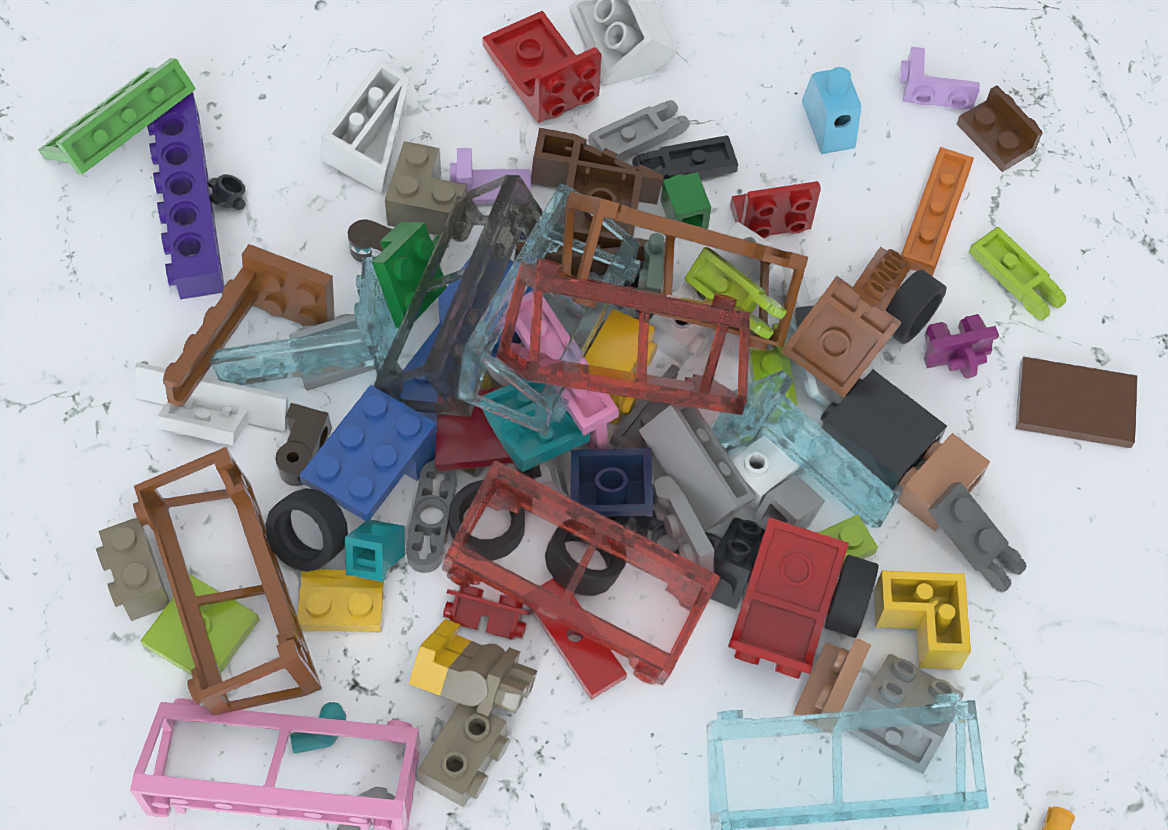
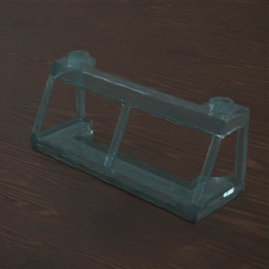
[457,183,642,436]
[706,693,989,830]

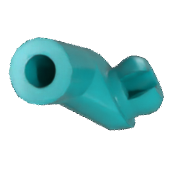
[290,702,346,754]

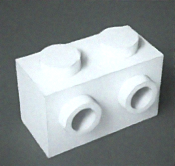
[730,418,818,513]

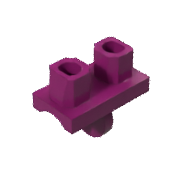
[923,314,1000,379]

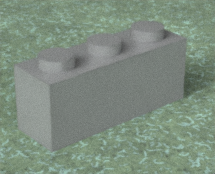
[639,398,756,531]

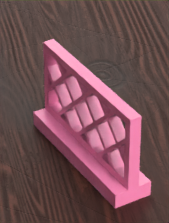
[503,288,619,450]

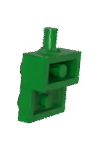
[372,222,449,329]

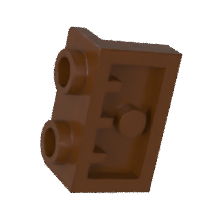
[956,85,1043,172]

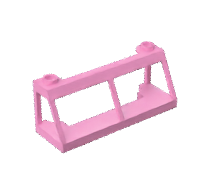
[130,698,421,830]

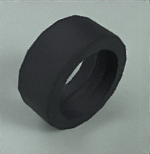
[885,269,947,344]
[448,480,525,561]
[265,488,348,572]
[545,517,628,596]
[824,555,879,638]

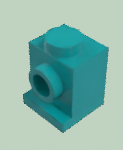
[345,520,405,582]

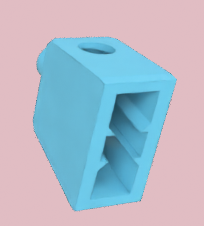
[802,67,861,154]

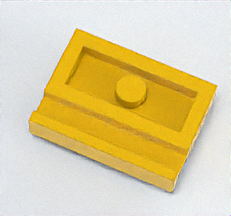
[297,569,384,632]

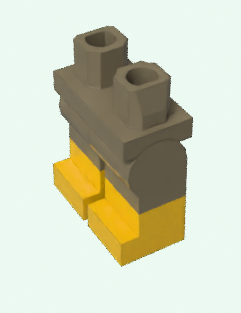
[408,619,538,716]

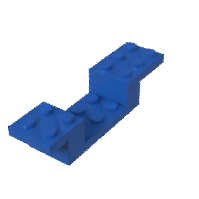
[299,244,545,522]

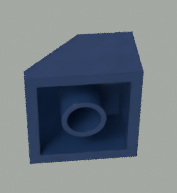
[570,448,653,517]

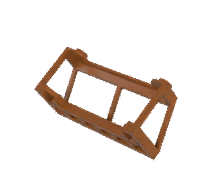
[560,192,808,351]
[133,447,322,715]

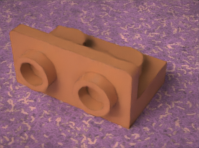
[793,638,871,734]

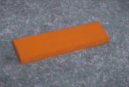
[901,147,974,276]

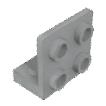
[847,654,964,774]

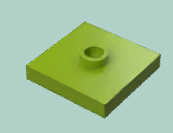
[140,574,260,675]

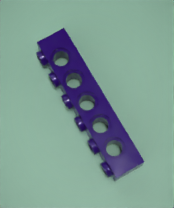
[147,92,225,300]

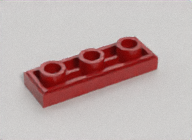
[524,578,627,700]

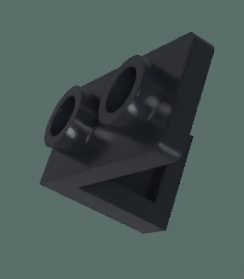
[698,517,765,610]

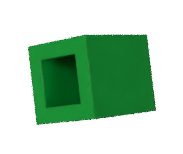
[661,172,712,229]

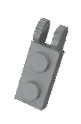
[588,99,690,161]
[653,475,714,583]

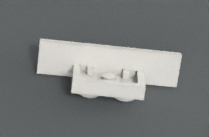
[135,362,288,445]

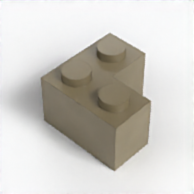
[385,141,468,240]

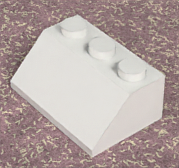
[570,0,678,85]

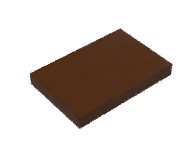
[1015,356,1138,448]

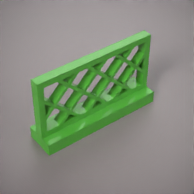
[38,58,196,174]

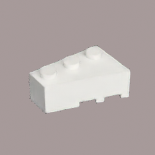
[319,60,410,195]

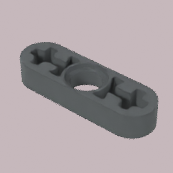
[406,460,457,573]

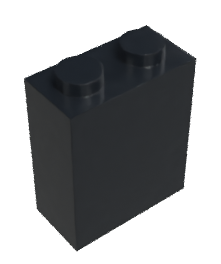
[819,369,947,494]

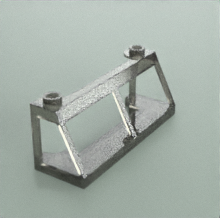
[374,175,550,417]

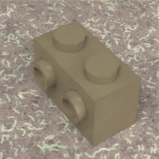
[96,517,169,621]
[417,703,510,808]

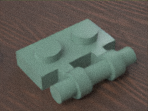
[636,233,665,324]

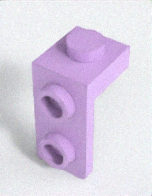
[898,46,980,109]
[450,148,531,204]

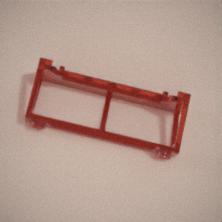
[496,258,750,415]
[442,460,721,686]

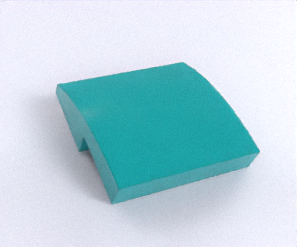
[479,371,591,472]

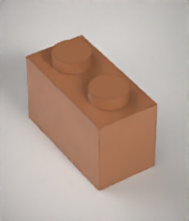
[897,433,991,531]

